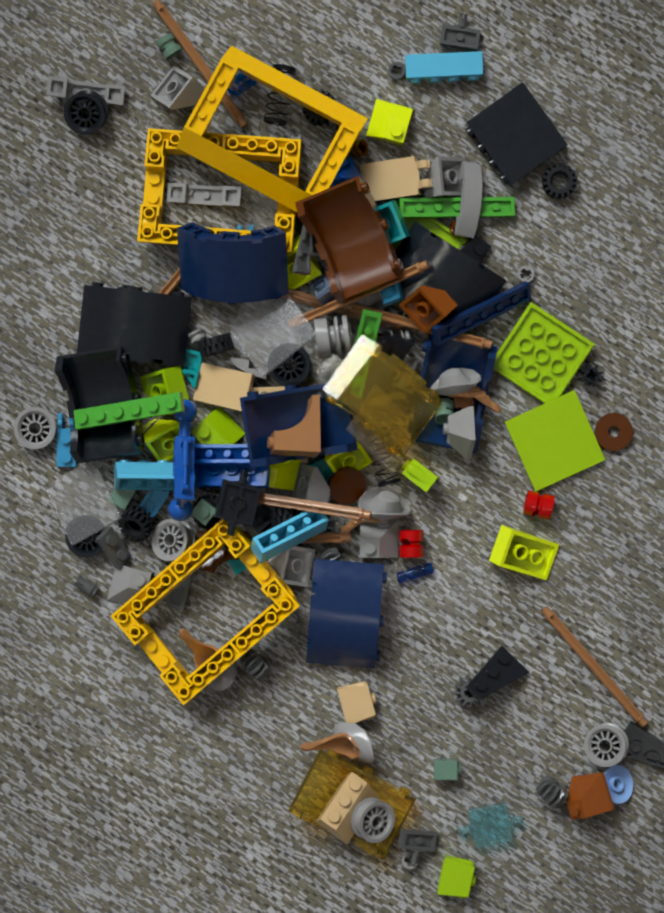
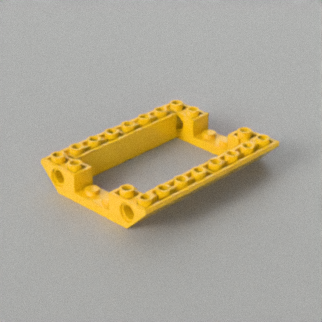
[176,45,368,212]
[137,128,301,254]
[111,519,300,706]

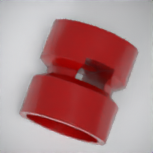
[523,490,555,520]
[399,530,424,558]

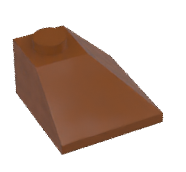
[399,285,457,334]
[566,772,615,820]

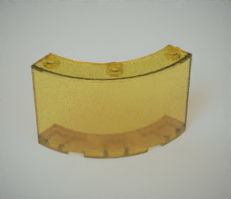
[322,335,442,457]
[288,749,416,860]

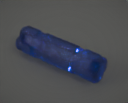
[396,563,434,583]

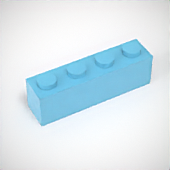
[405,51,483,84]
[250,511,329,564]

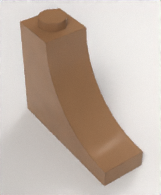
[267,395,321,457]

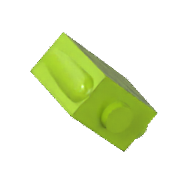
[401,458,438,492]
[437,854,476,899]

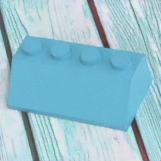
[114,459,195,490]

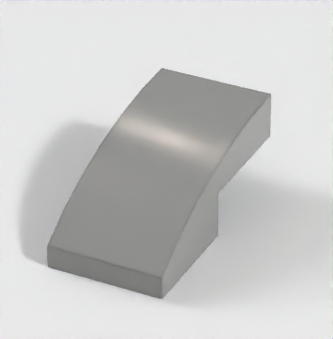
[230,357,269,379]

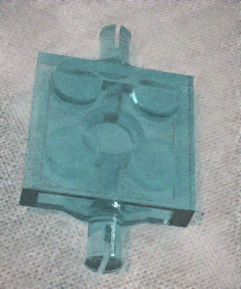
[457,802,523,848]

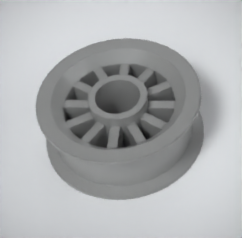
[14,407,57,449]
[151,519,195,562]
[584,723,629,767]
[351,797,395,843]

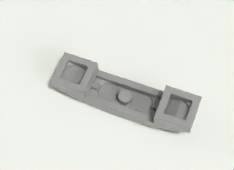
[46,76,125,106]
[455,161,483,239]
[167,183,242,207]

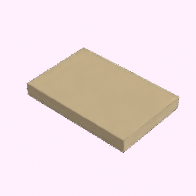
[193,363,255,411]

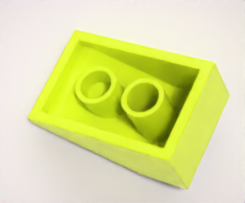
[489,525,559,580]

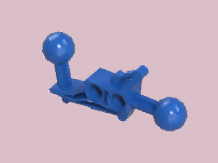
[168,399,197,522]

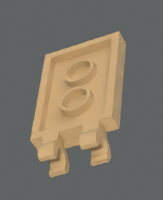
[360,156,433,202]

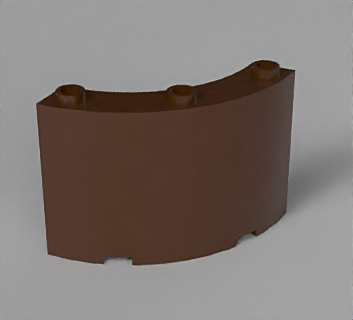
[296,176,403,304]

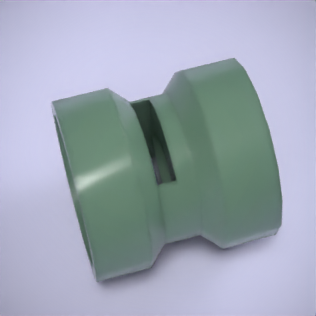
[156,33,182,60]
[435,398,454,425]

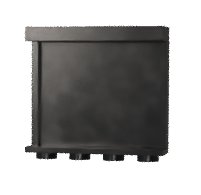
[465,82,568,187]

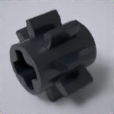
[579,364,603,387]

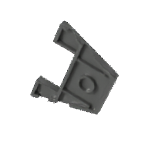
[292,225,325,276]

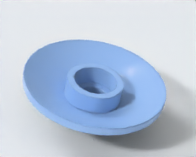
[604,765,633,804]

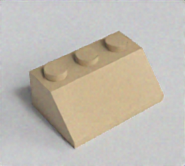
[316,772,379,845]

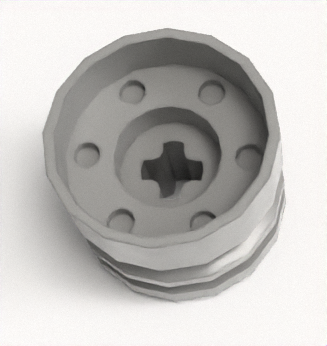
[314,315,353,359]

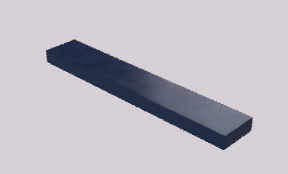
[431,281,532,346]

